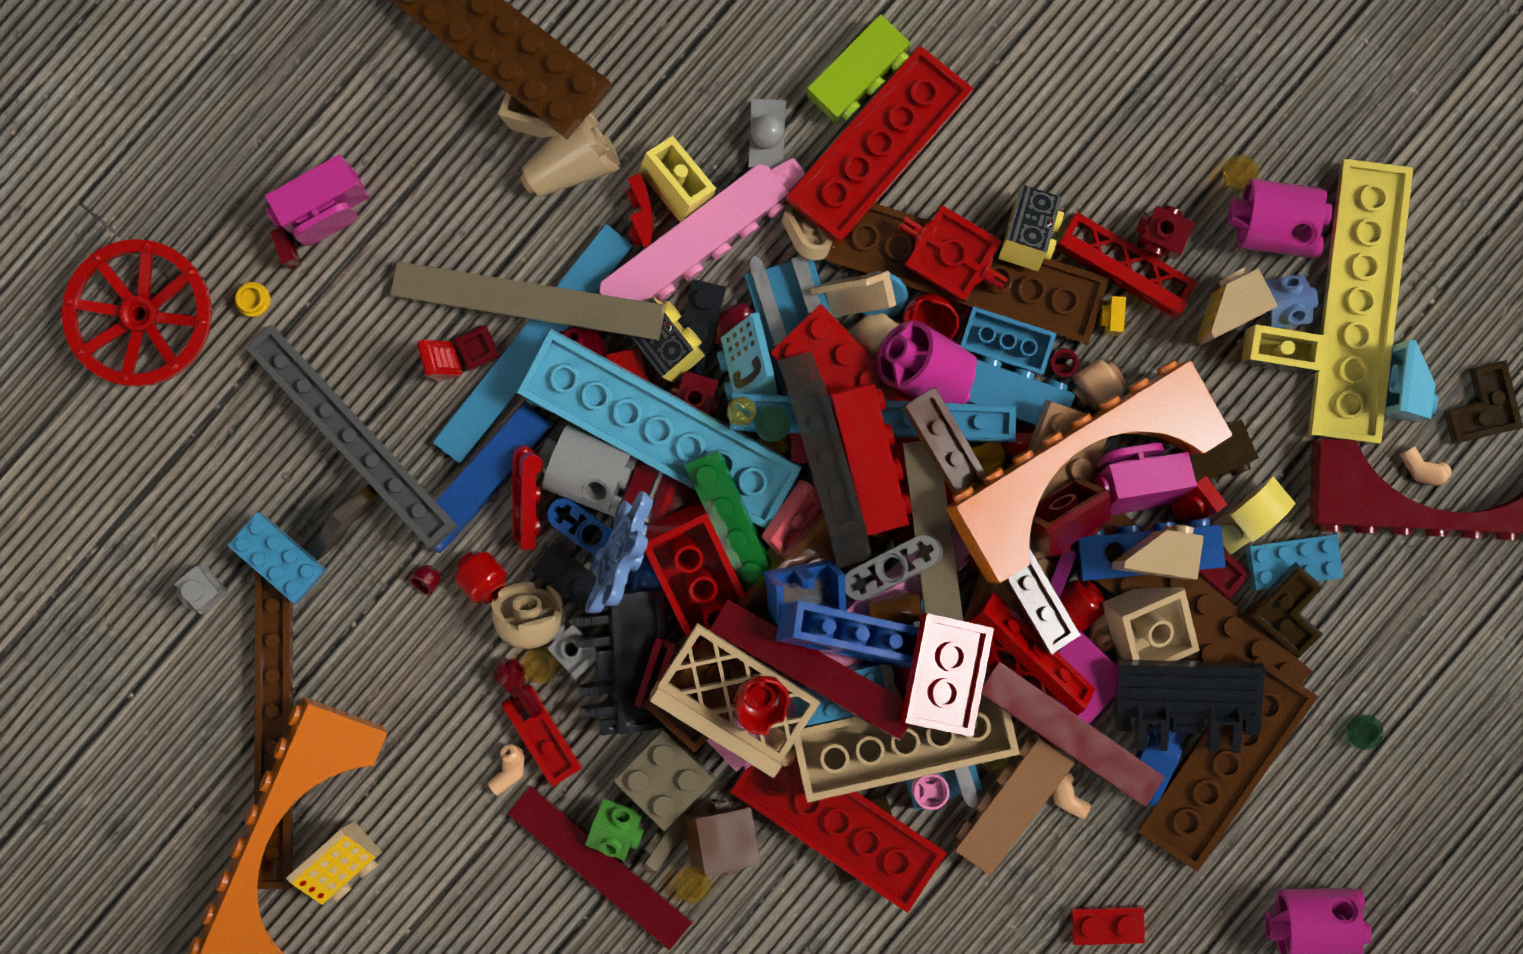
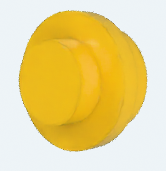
[235,282,271,317]

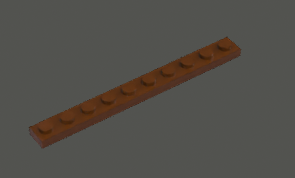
[254,535,293,889]

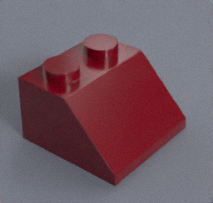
[1030,477,1111,557]

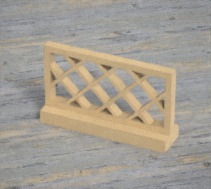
[650,623,821,778]

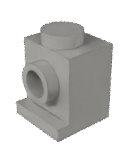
[174,566,229,615]
[547,624,600,680]

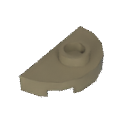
[641,814,685,875]

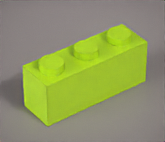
[807,14,911,124]

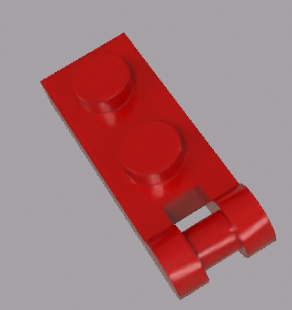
[512,445,543,550]
[501,684,583,787]

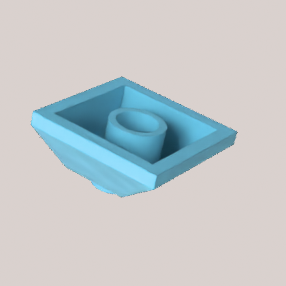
[1384,340,1438,422]

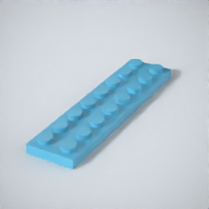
[517,329,802,529]

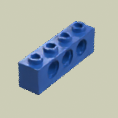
[1074,519,1226,581]
[776,601,919,669]

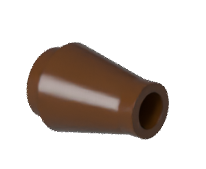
[869,590,922,625]

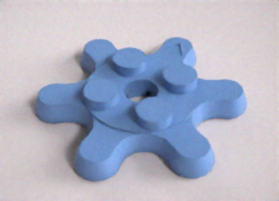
[585,491,653,613]

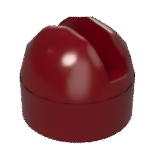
[1050,348,1079,377]
[409,565,441,596]

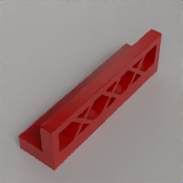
[1055,212,1197,319]
[965,592,1095,716]

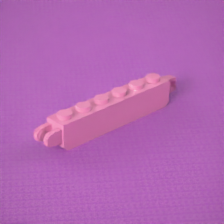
[600,158,805,302]

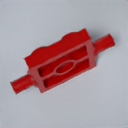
[898,205,1008,302]

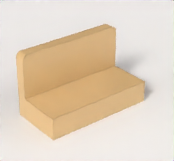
[810,271,896,317]

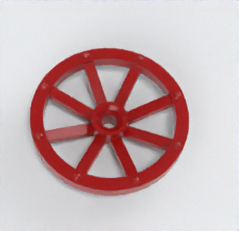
[62,239,212,387]

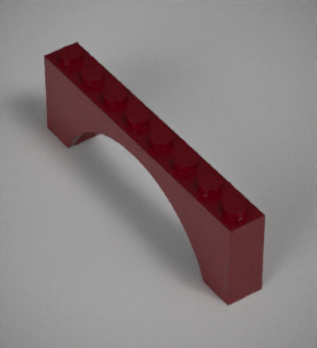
[1309,439,1523,540]

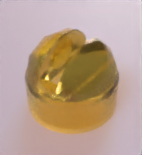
[727,396,756,427]

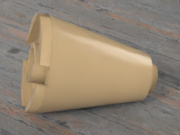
[520,112,620,196]

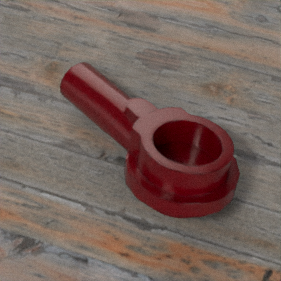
[493,658,543,718]

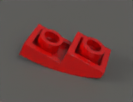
[626,173,654,249]

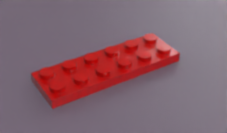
[786,45,974,245]
[730,748,947,913]

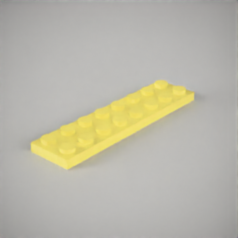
[1308,159,1413,444]

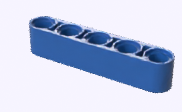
[434,403,554,553]

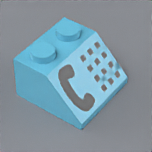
[717,312,778,403]

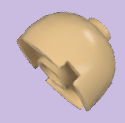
[491,582,563,649]

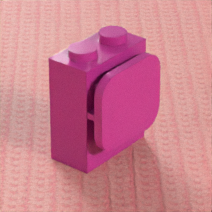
[265,154,370,246]
[1091,443,1197,515]

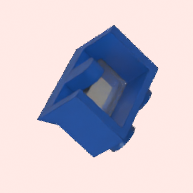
[763,560,846,626]

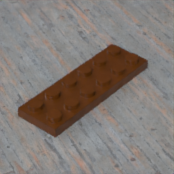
[1137,655,1318,871]

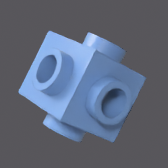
[1264,274,1318,328]

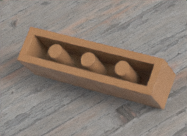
[954,733,1075,875]

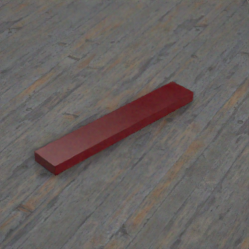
[710,599,910,741]
[981,660,1164,807]
[508,785,693,951]

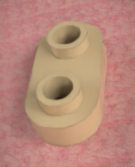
[782,204,832,260]

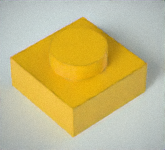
[1099,296,1126,336]

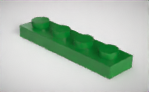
[684,449,772,592]

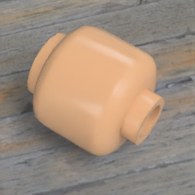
[1071,360,1126,412]

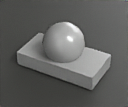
[748,99,786,170]

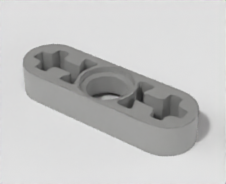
[845,535,943,600]

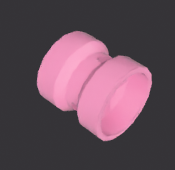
[911,773,950,810]

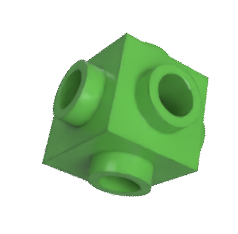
[585,798,644,861]

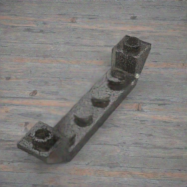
[777,351,872,568]

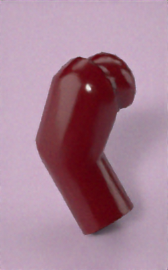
[713,303,756,346]

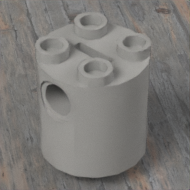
[539,424,639,517]

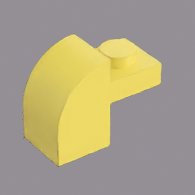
[1210,477,1296,554]

